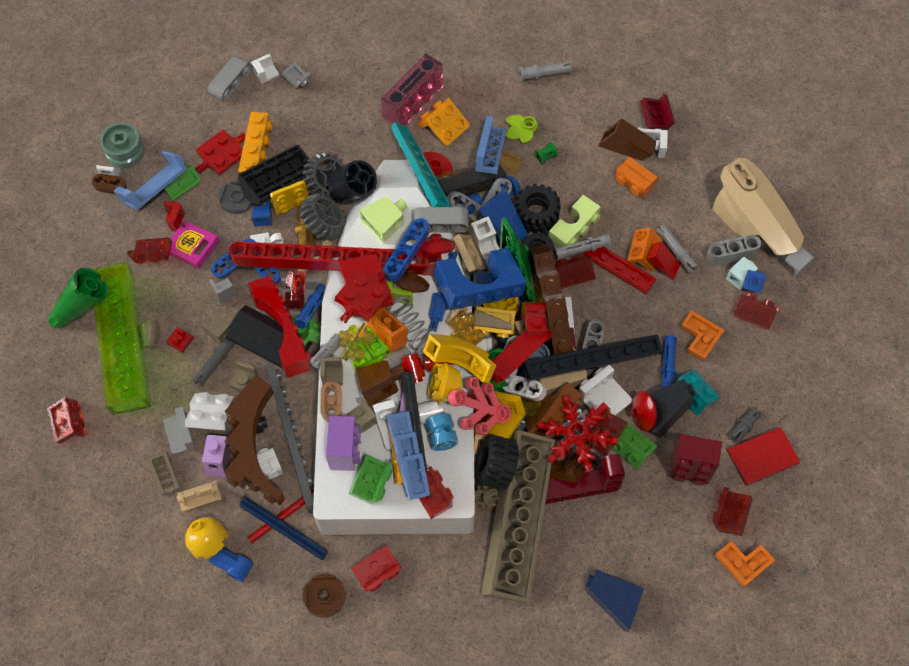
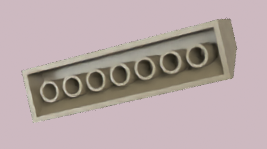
[481,430,555,603]

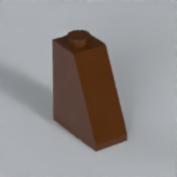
[598,118,656,161]

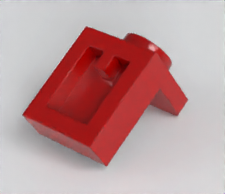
[163,201,185,232]

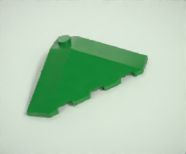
[500,217,536,302]

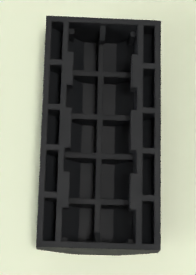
[238,144,309,205]
[226,305,312,369]

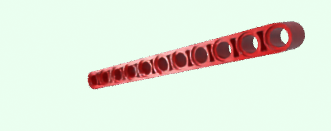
[229,241,442,276]

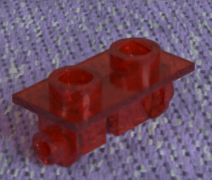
[285,270,305,310]

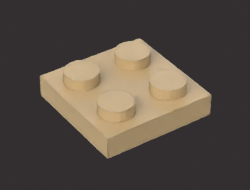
[453,234,487,273]

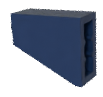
[586,570,644,632]

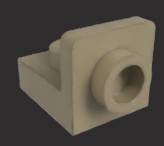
[230,361,258,392]

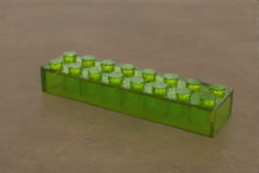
[92,262,151,416]

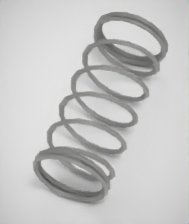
[387,296,430,358]

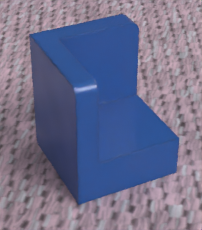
[251,199,273,227]

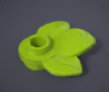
[505,115,538,144]

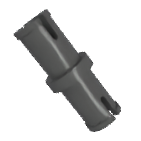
[729,407,762,444]

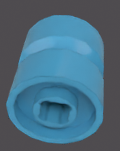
[425,413,458,451]

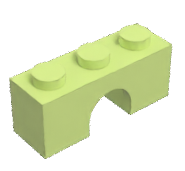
[548,195,601,247]

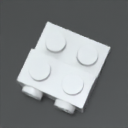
[185,392,234,430]

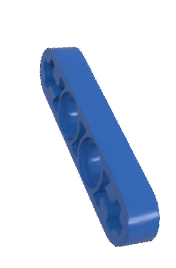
[383,218,430,282]

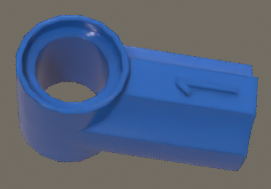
[209,548,254,582]

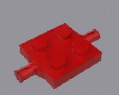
[195,129,246,176]
[334,269,392,323]

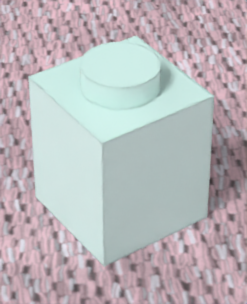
[726,257,758,290]

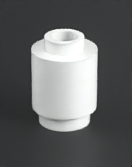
[418,401,443,425]

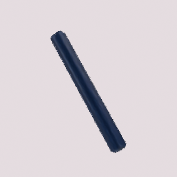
[239,497,328,560]

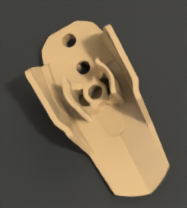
[712,158,804,256]

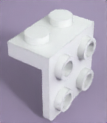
[579,365,632,423]

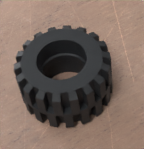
[514,184,561,234]
[475,434,519,490]

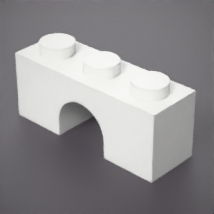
[468,216,500,273]

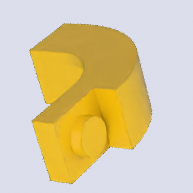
[423,334,496,383]

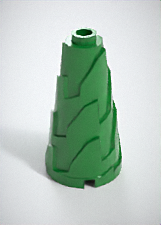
[47,268,109,329]

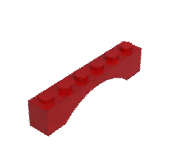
[248,275,311,378]

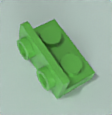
[607,422,657,470]

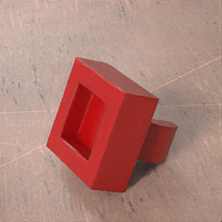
[166,327,194,353]

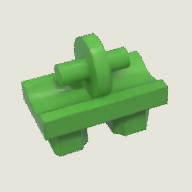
[291,315,321,346]

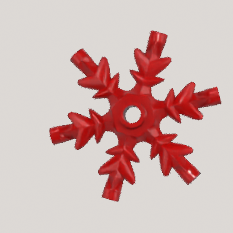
[537,395,619,472]

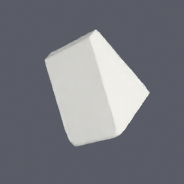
[96,165,121,176]

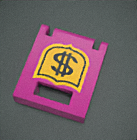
[162,221,220,269]

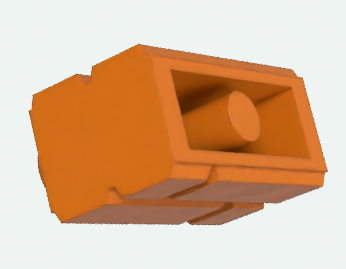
[615,157,658,199]
[366,307,408,352]

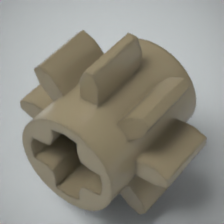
[474,485,499,509]

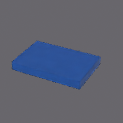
[480,190,528,248]

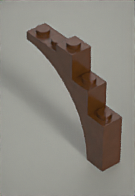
[528,244,574,355]
[224,375,285,506]

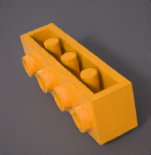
[238,112,273,174]

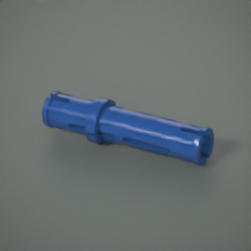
[295,284,326,329]
[661,335,677,388]

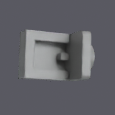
[281,61,311,89]

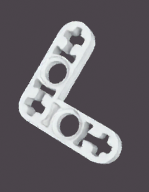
[503,336,547,401]

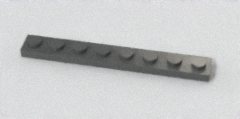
[266,363,314,514]

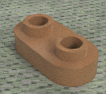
[321,381,342,422]

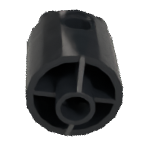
[328,160,377,203]

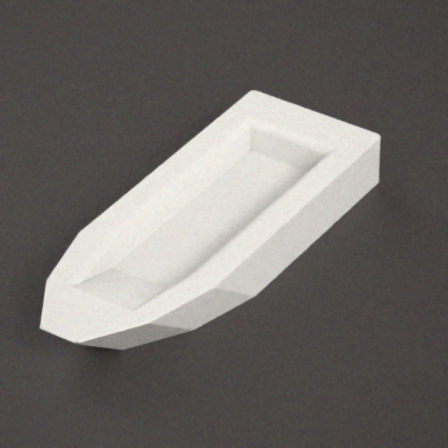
[313,160,475,535]

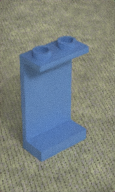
[114,151,187,210]

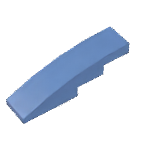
[387,411,430,500]

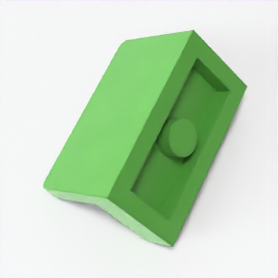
[163,164,202,201]

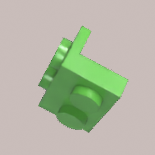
[349,454,393,504]

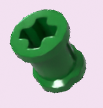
[534,142,558,165]

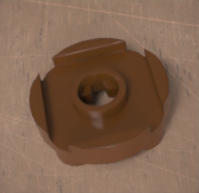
[303,574,346,618]

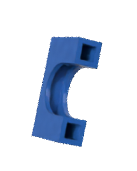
[433,248,527,310]

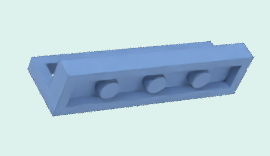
[475,116,507,174]

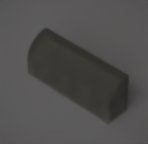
[435,164,507,200]

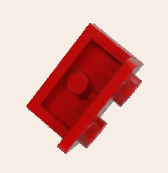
[351,545,402,592]

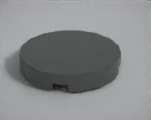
[219,180,254,214]

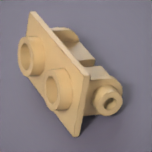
[177,480,222,512]

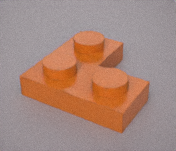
[680,310,724,362]
[715,541,775,588]

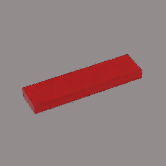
[583,247,656,295]

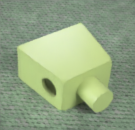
[359,197,408,244]

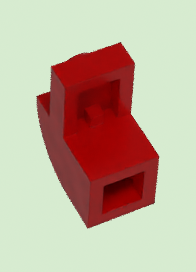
[521,302,547,336]

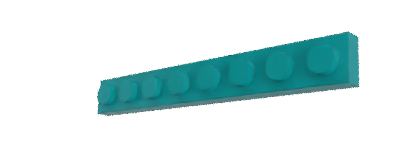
[391,121,452,207]

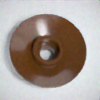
[393,270,430,292]

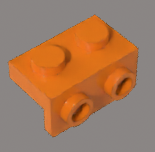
[627,227,663,271]

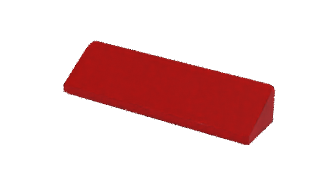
[492,329,553,383]

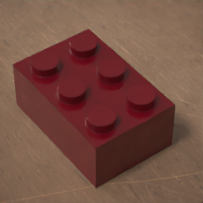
[668,434,722,486]

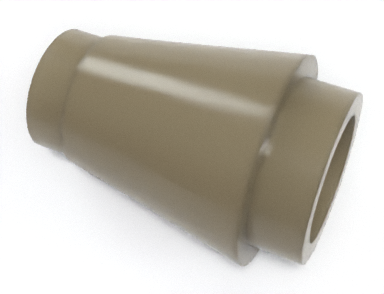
[140,319,160,349]

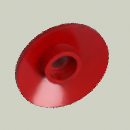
[423,152,453,178]
[419,233,455,254]
[632,391,657,431]

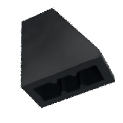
[650,379,696,437]

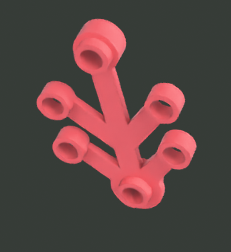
[448,377,511,435]

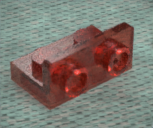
[127,237,172,264]
[555,253,596,289]
[47,397,86,444]
[586,408,628,456]
[418,466,454,519]

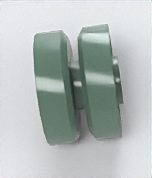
[100,122,145,168]

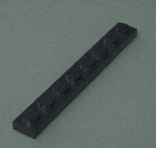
[522,335,664,382]

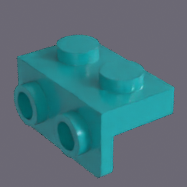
[676,369,720,416]

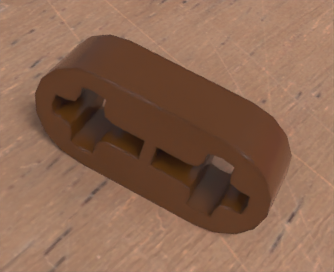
[92,174,127,194]

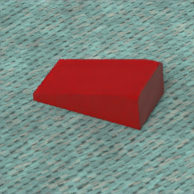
[647,242,680,280]

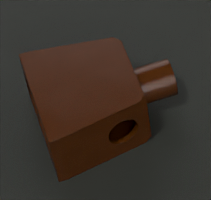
[356,360,405,407]

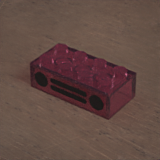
[381,53,443,126]

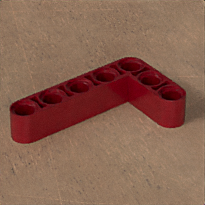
[545,454,625,504]

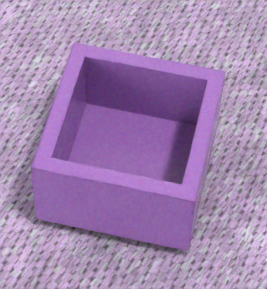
[326,416,361,471]

